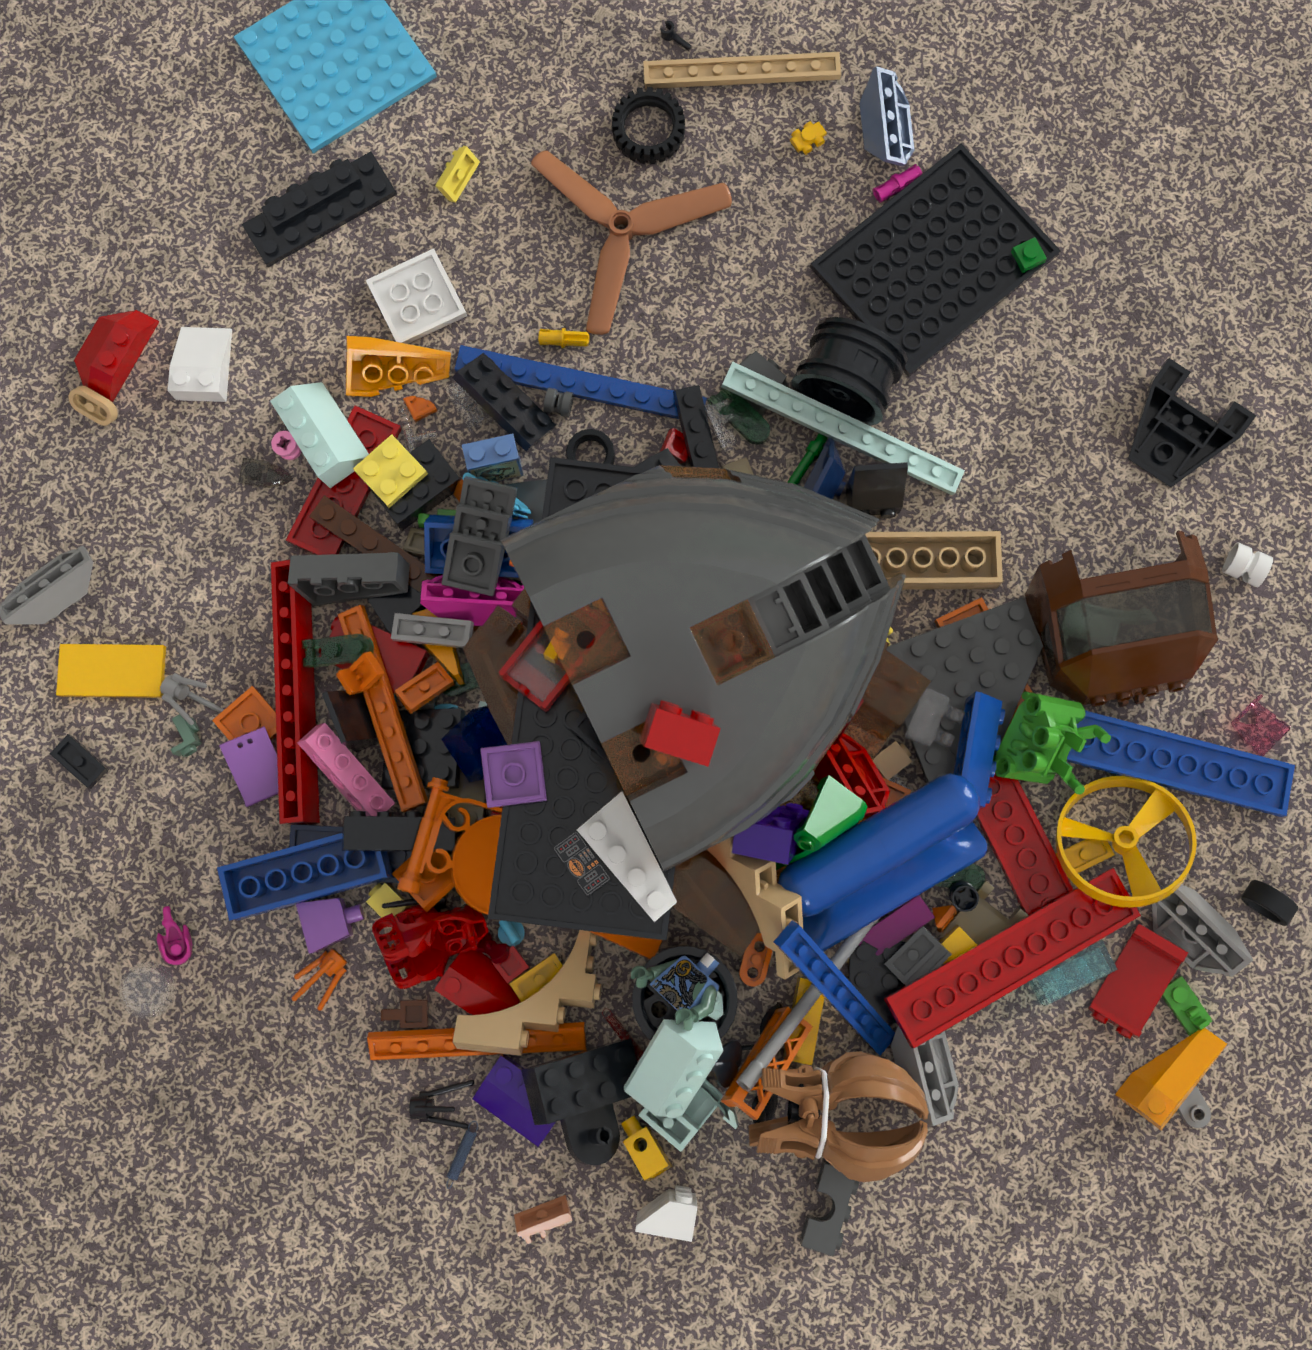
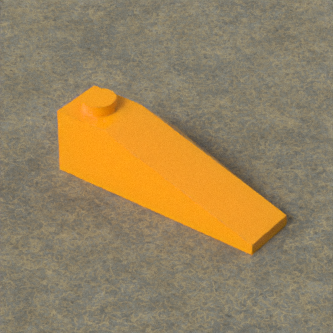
[346,336,451,397]
[1115,1028,1227,1131]

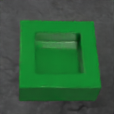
[1011,237,1047,273]

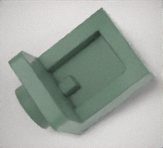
[170,714,202,757]

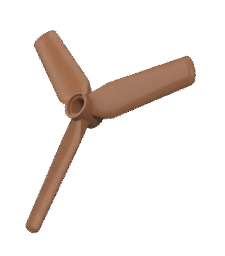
[531,150,732,335]

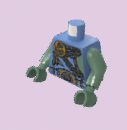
[631,953,720,1031]

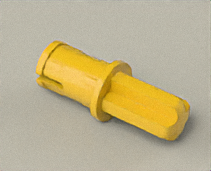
[538,328,590,348]

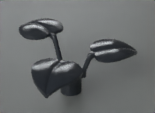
[711,1002,783,1124]

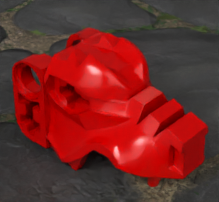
[372,904,489,989]

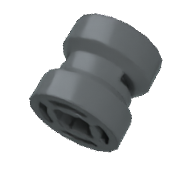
[543,387,574,418]

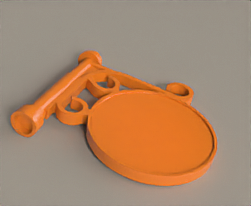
[397,777,503,915]

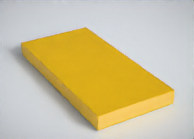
[56,644,166,698]

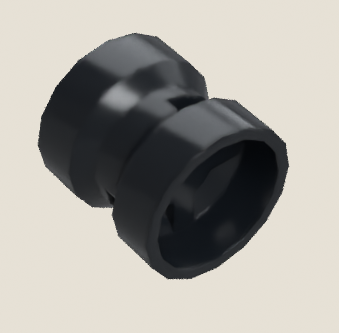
[948,880,979,912]

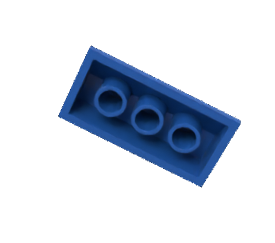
[424,515,533,578]
[953,691,1005,809]

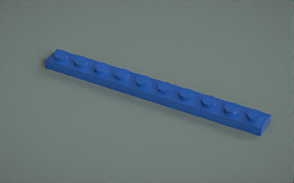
[454,345,707,419]

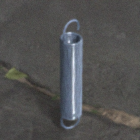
[446,1121,478,1189]

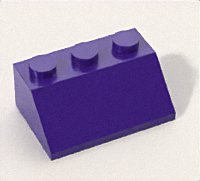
[472,1054,556,1147]

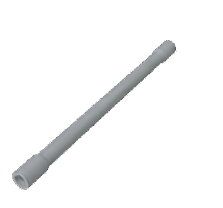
[736,917,881,1092]

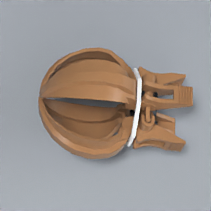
[748,1051,929,1182]

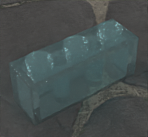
[1028,940,1118,1006]

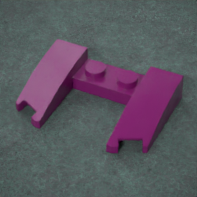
[859,895,935,956]

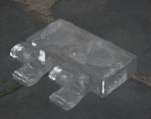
[904,687,965,748]

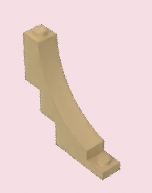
[707,836,803,980]

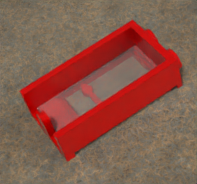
[498,606,612,712]

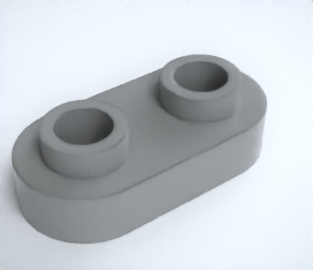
[1177,1086,1211,1128]

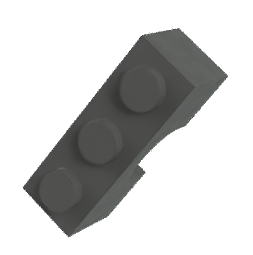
[799,1160,859,1256]

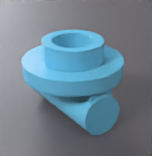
[498,920,525,947]

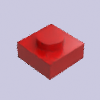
[660,428,688,464]
[492,946,530,984]

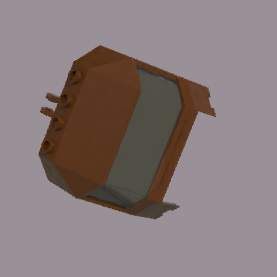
[1025,530,1218,707]

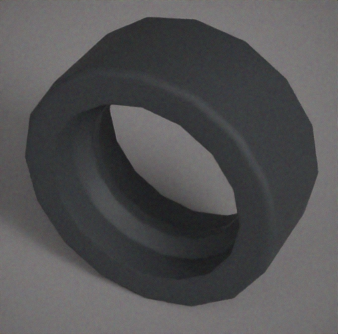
[566,429,615,465]
[1241,880,1298,926]

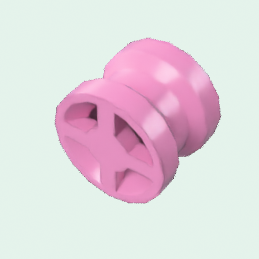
[271,431,302,460]

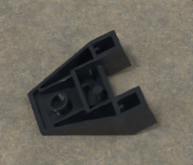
[1128,358,1257,487]

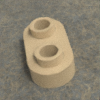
[69,386,118,426]

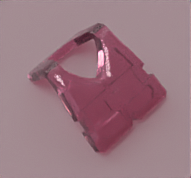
[1231,694,1290,756]

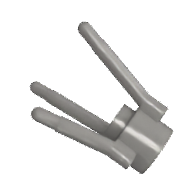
[160,673,224,725]

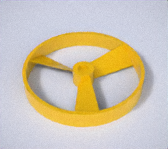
[1055,776,1197,907]

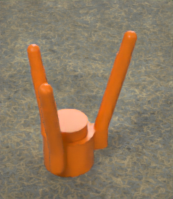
[291,948,348,1011]

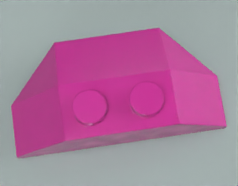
[420,575,525,626]

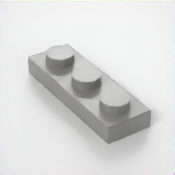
[391,613,474,648]

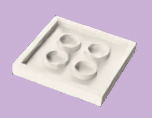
[366,248,467,344]

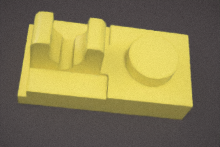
[435,145,480,203]

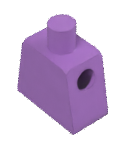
[296,898,365,954]

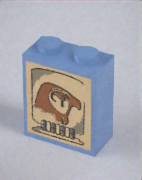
[462,434,524,482]

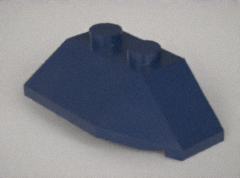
[804,437,846,499]

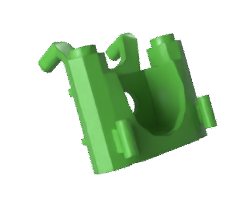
[993,691,1111,795]

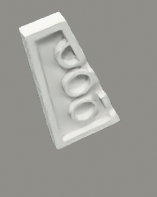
[577,792,677,922]

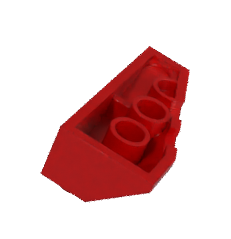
[434,949,521,1015]

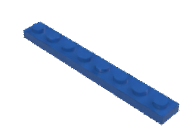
[773,920,895,1055]

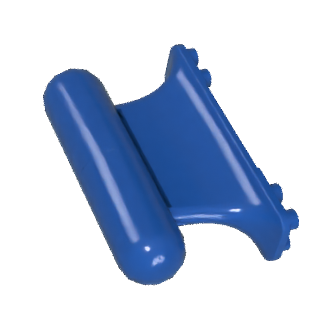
[777,773,987,952]

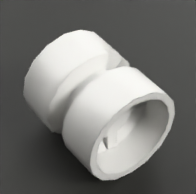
[1222,542,1273,587]

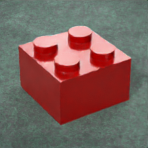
[639,700,721,767]

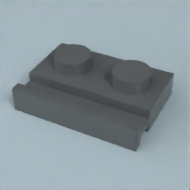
[885,926,952,986]

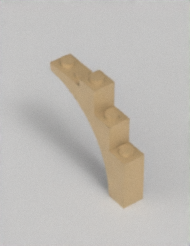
[453,930,602,1056]

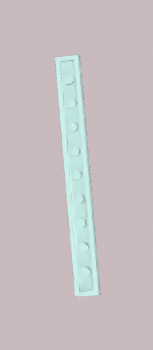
[721,362,965,495]

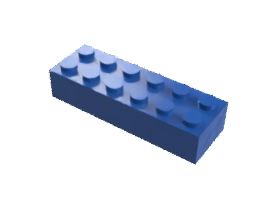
[217,833,393,921]

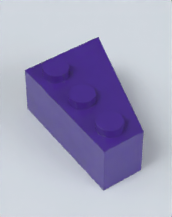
[732,803,810,865]

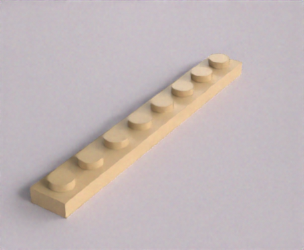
[643,52,841,89]

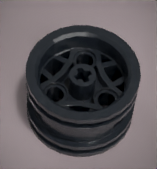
[791,317,908,426]
[632,946,738,1041]

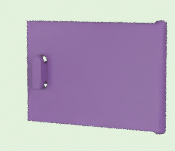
[219,726,278,807]

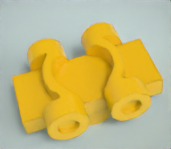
[790,121,827,155]

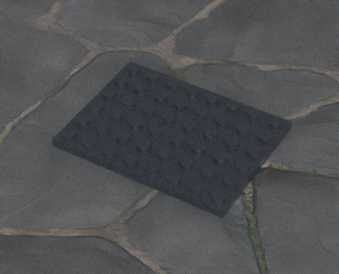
[810,143,1061,377]

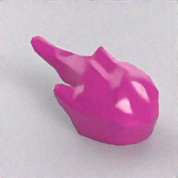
[157,906,193,965]

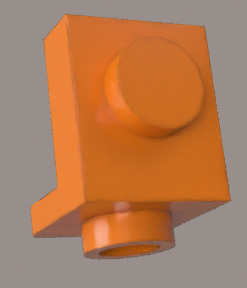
[336,651,385,695]

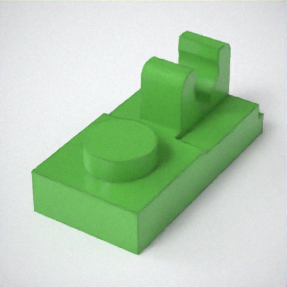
[1162,976,1212,1036]

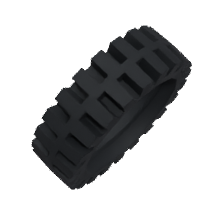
[612,87,685,164]

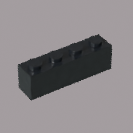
[342,811,455,852]

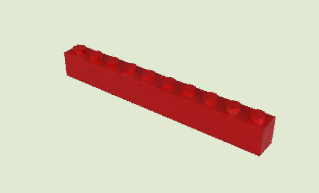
[271,560,320,825]

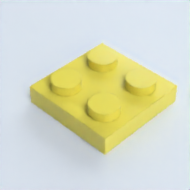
[353,435,428,508]

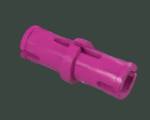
[872,164,923,203]

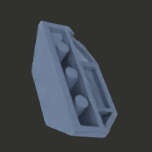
[859,66,915,166]

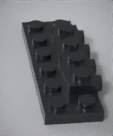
[242,151,397,268]

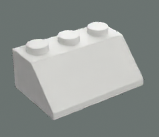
[635,1185,698,1242]

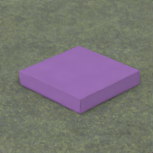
[481,741,547,808]

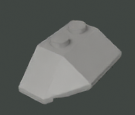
[0,546,93,624]
[1152,881,1253,977]
[891,1025,959,1126]

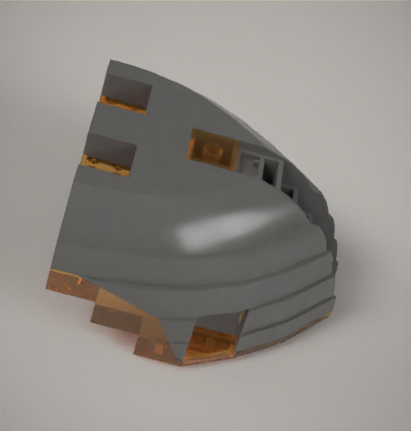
[501,465,906,871]

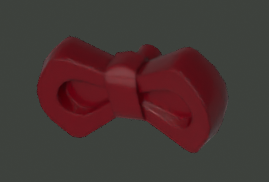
[475,932,510,964]

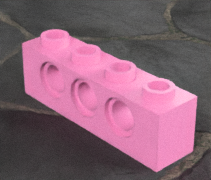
[297,723,395,816]

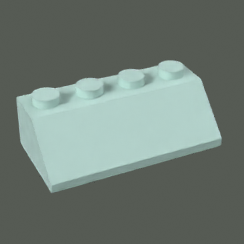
[270,382,369,488]
[624,1019,723,1118]

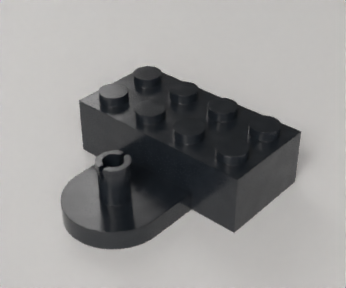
[521,1038,637,1165]

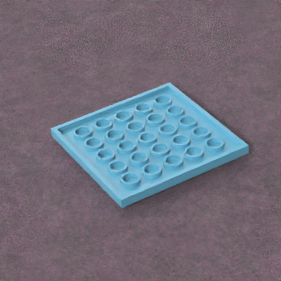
[233,0,437,153]

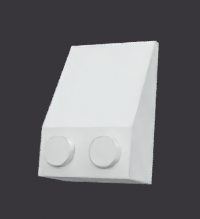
[167,327,232,402]

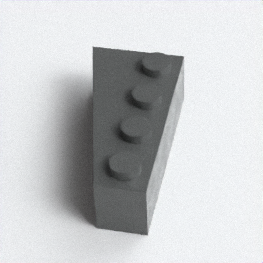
[288,552,410,606]

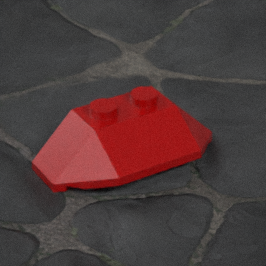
[74,310,159,402]
[814,733,890,817]

